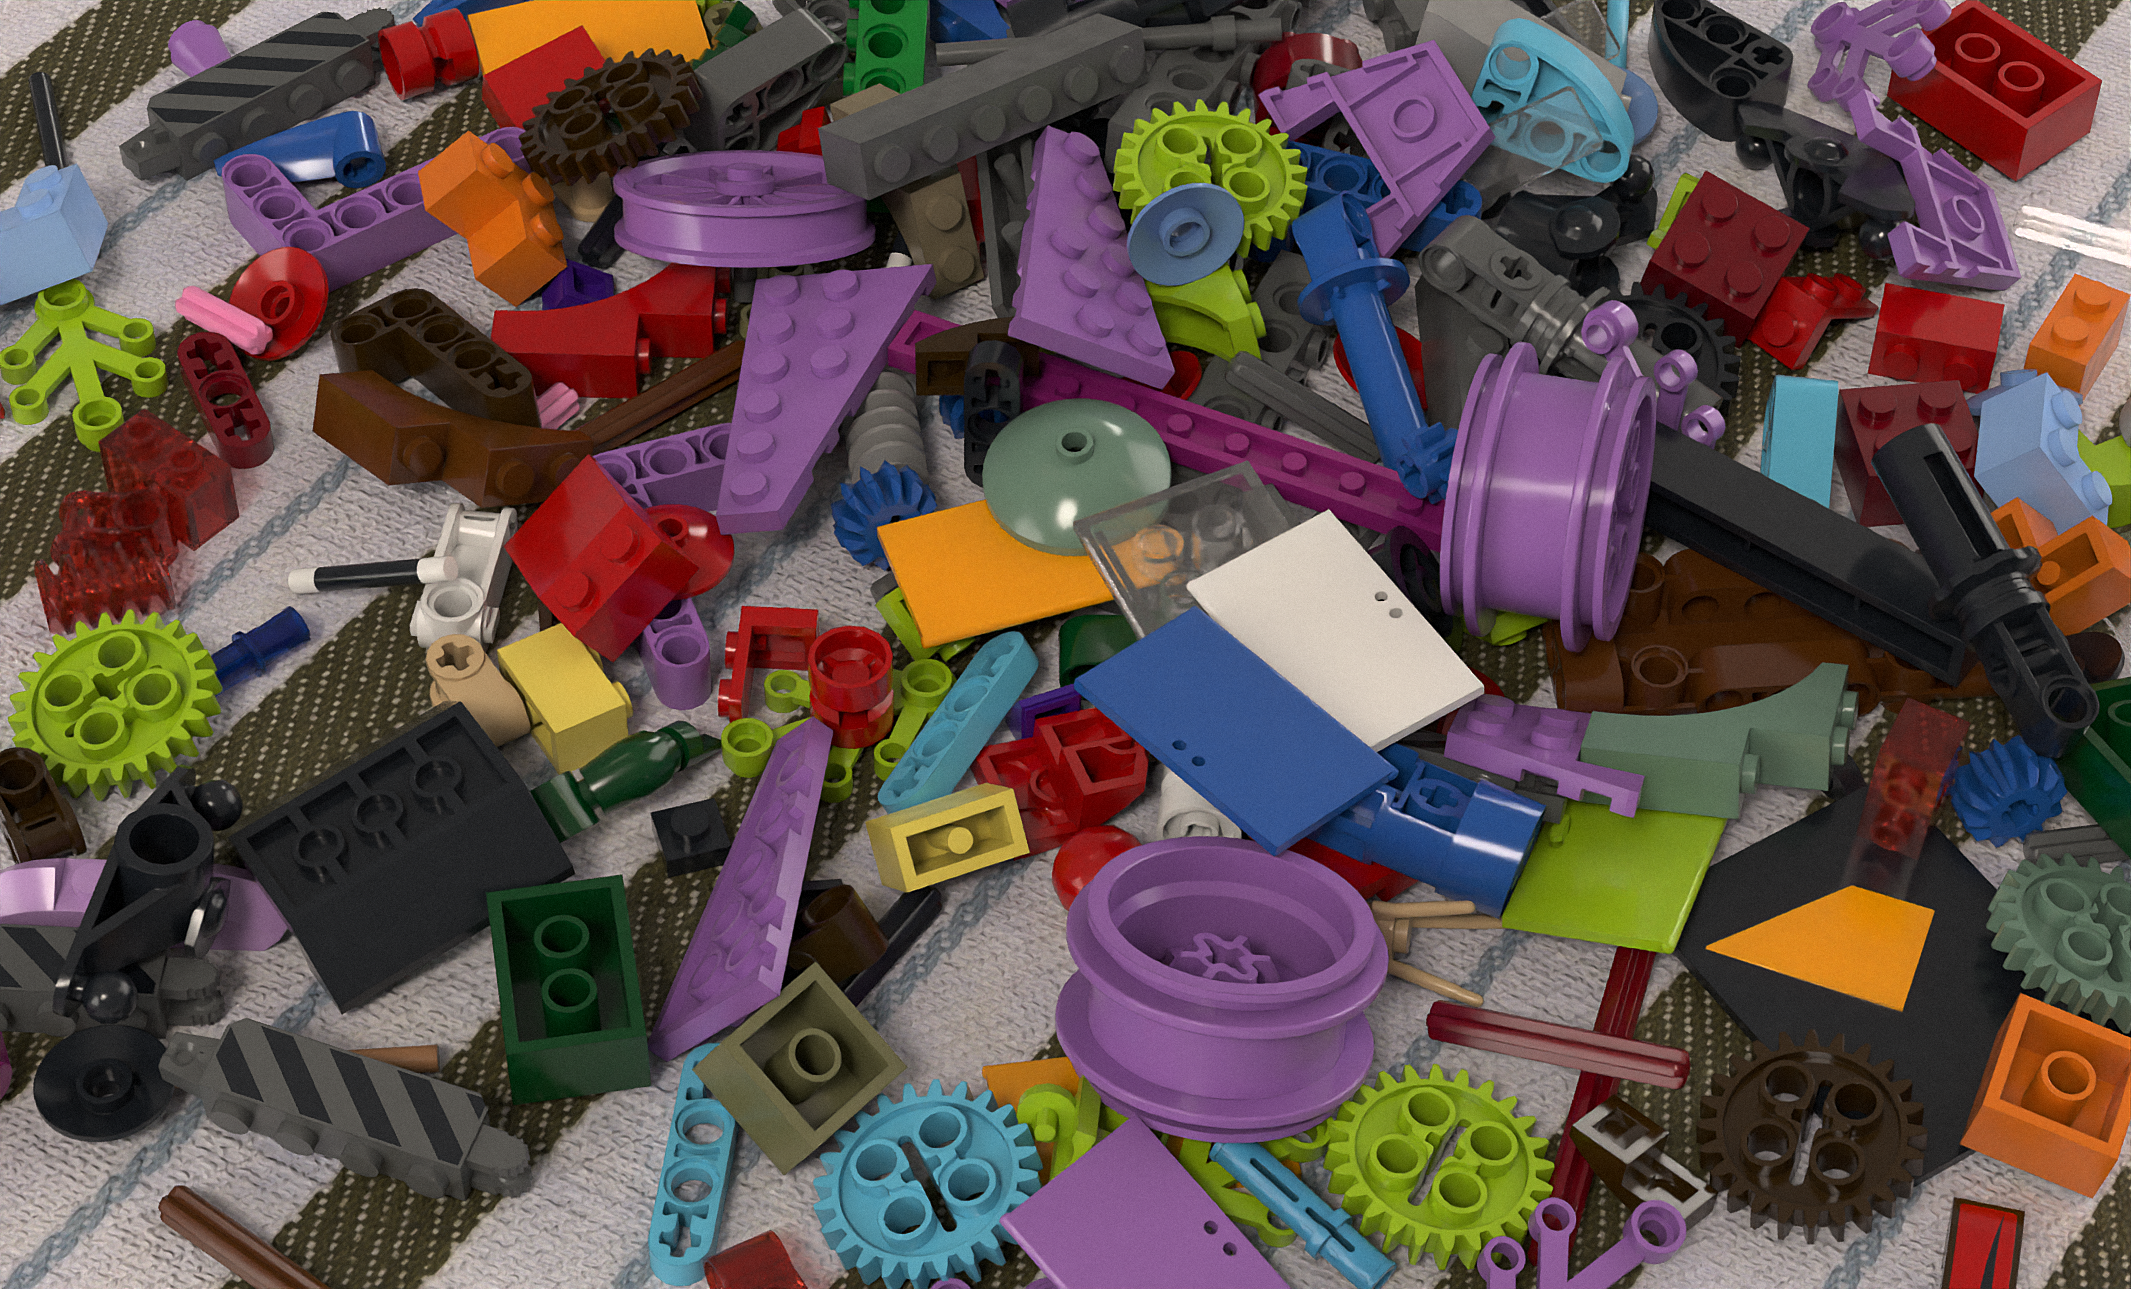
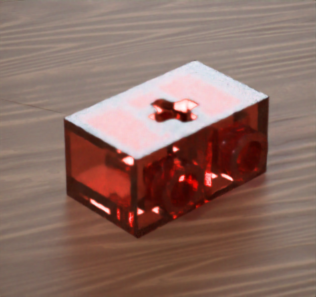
[98,408,240,551]
[1856,698,1970,860]

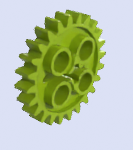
[1113,99,1308,258]
[8,609,222,801]
[1323,1064,1555,1270]

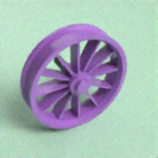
[613,150,875,303]

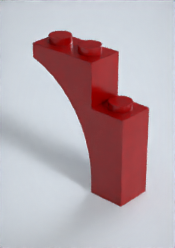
[490,262,732,398]

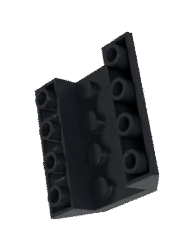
[216,701,576,1015]

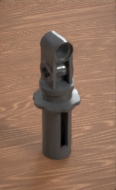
[1419,215,1723,434]

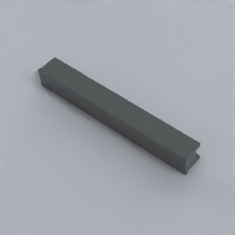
[967,28,1046,318]

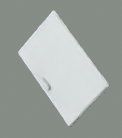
[1187,509,1484,752]

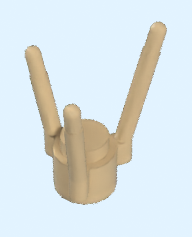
[1366,900,1509,1007]

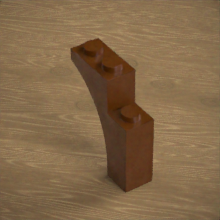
[312,370,594,508]

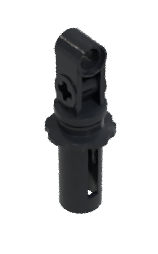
[1871,423,2099,758]

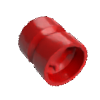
[378,8,479,100]
[808,625,894,749]

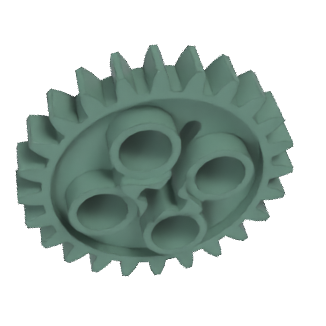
[1986,853,2131,1033]

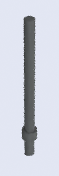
[936,15,1282,67]

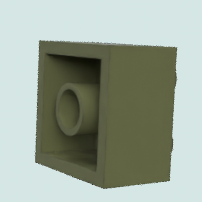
[692,962,908,1175]

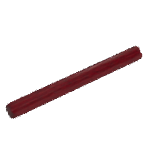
[1528,946,1657,1267]

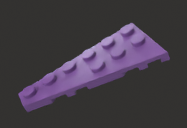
[1008,126,1175,389]
[716,264,937,535]
[647,716,833,1062]

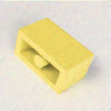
[497,623,633,775]
[865,783,1030,893]

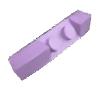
[0,858,287,951]

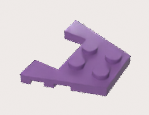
[1258,40,1496,258]
[1848,88,2022,291]
[1443,694,1645,818]

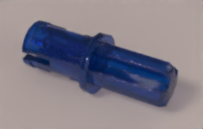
[211,606,311,697]

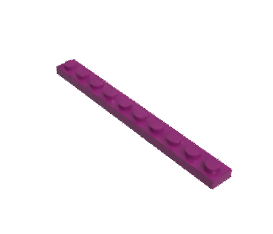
[887,310,1445,553]

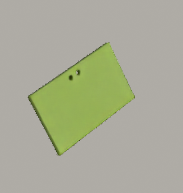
[1502,798,1728,954]

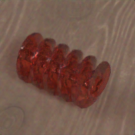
[34,535,176,635]

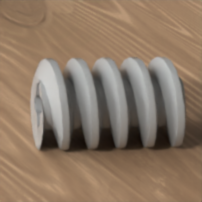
[842,372,930,485]

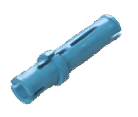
[1209,1142,1397,1289]

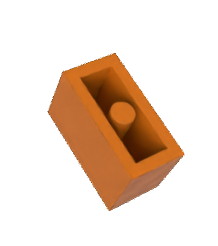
[2024,274,2131,407]

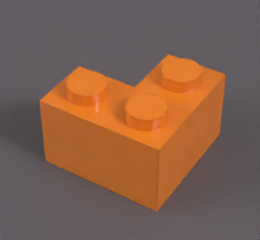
[418,130,567,307]
[1990,497,2131,636]

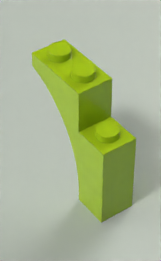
[1039,261,1267,362]

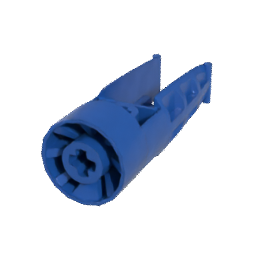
[1185,743,1547,919]

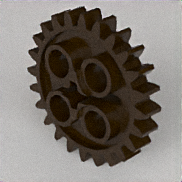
[518,48,703,186]
[1696,1029,1928,1244]

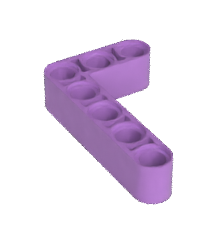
[221,127,534,293]
[592,423,732,710]

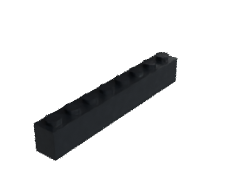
[1566,375,1980,688]

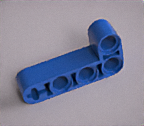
[1248,141,1482,262]

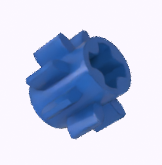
[1396,422,1458,504]

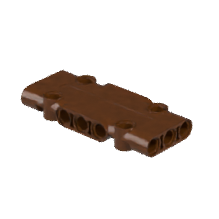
[1539,538,1999,718]

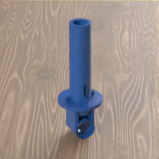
[1292,190,1428,471]

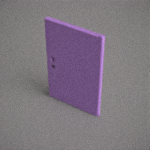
[999,1114,1291,1289]

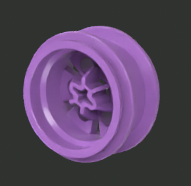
[1440,341,1656,653]
[1055,836,1389,1143]

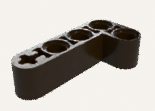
[330,288,542,428]

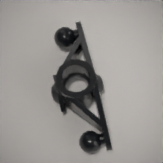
[1735,101,1915,261]
[1495,155,1658,365]
[52,764,243,1024]

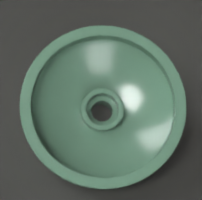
[982,398,1171,556]

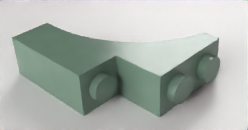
[1580,662,1859,819]

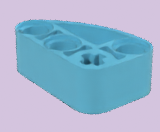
[1470,18,1635,183]
[1760,375,1838,508]

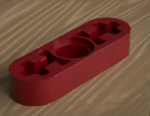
[177,332,274,469]

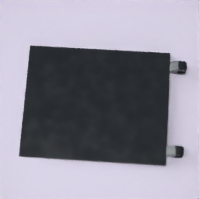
[1673,754,2131,1198]

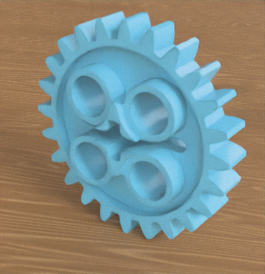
[813,1079,1043,1289]

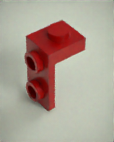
[1747,273,1879,370]
[718,606,820,723]

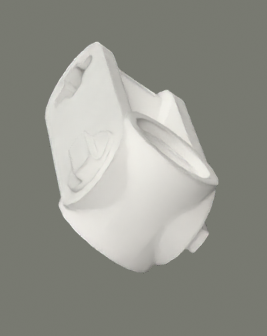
[410,503,518,653]

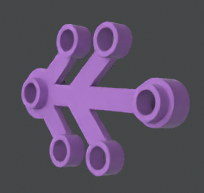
[1807,0,1952,112]
[1581,300,1725,450]
[1477,1197,1686,1289]

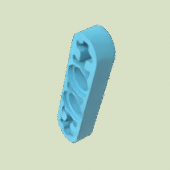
[878,631,1039,814]
[648,1043,740,1286]

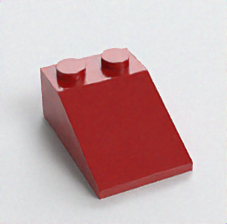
[503,454,700,663]

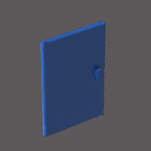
[1074,606,1399,857]

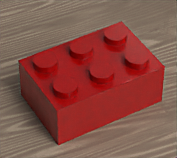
[1887,0,2102,181]

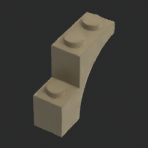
[829,83,984,300]

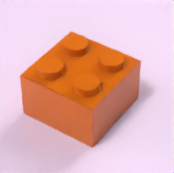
[1960,993,2131,1199]

